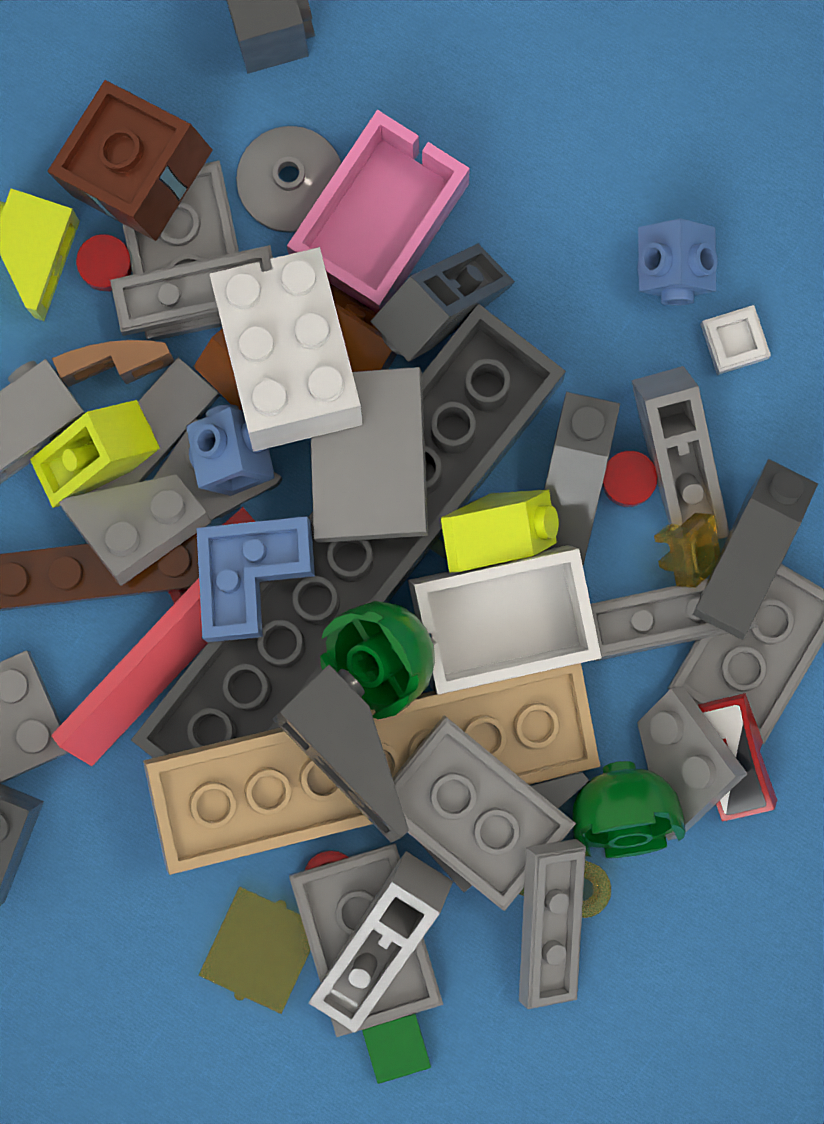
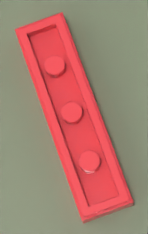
[51,578,208,766]

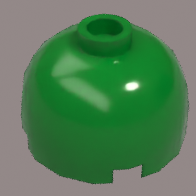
[320,601,435,719]
[572,761,686,858]

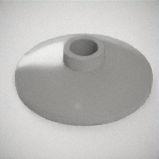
[236,126,341,233]

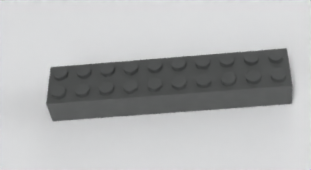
[131,303,566,758]

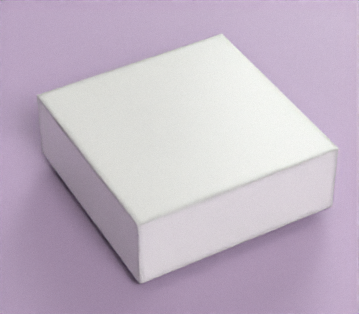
[700,305,771,375]

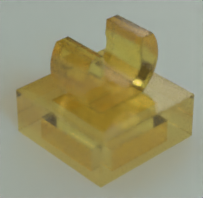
[654,513,720,588]

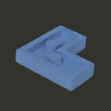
[196,516,315,642]

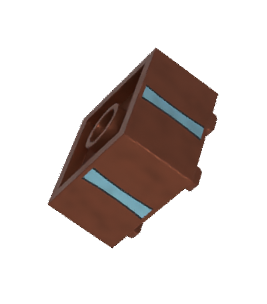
[47,80,213,241]

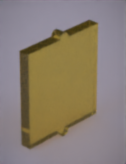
[198,887,311,1014]

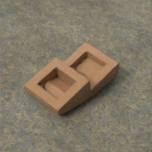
[52,340,175,387]

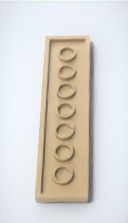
[143,663,600,875]

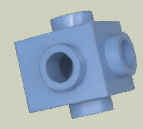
[637,218,718,306]
[186,405,275,496]

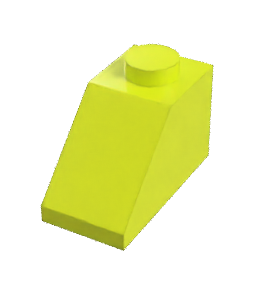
[0,188,80,321]
[30,400,160,508]
[441,489,559,573]

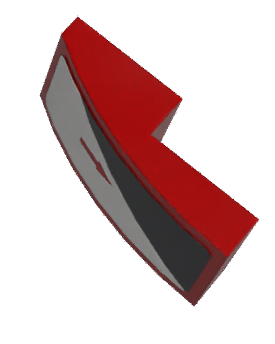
[698,693,777,822]

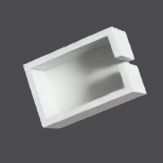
[209,247,363,452]
[408,545,601,695]

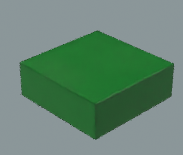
[362,1013,431,1084]

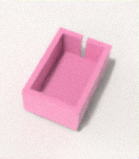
[287,110,470,313]

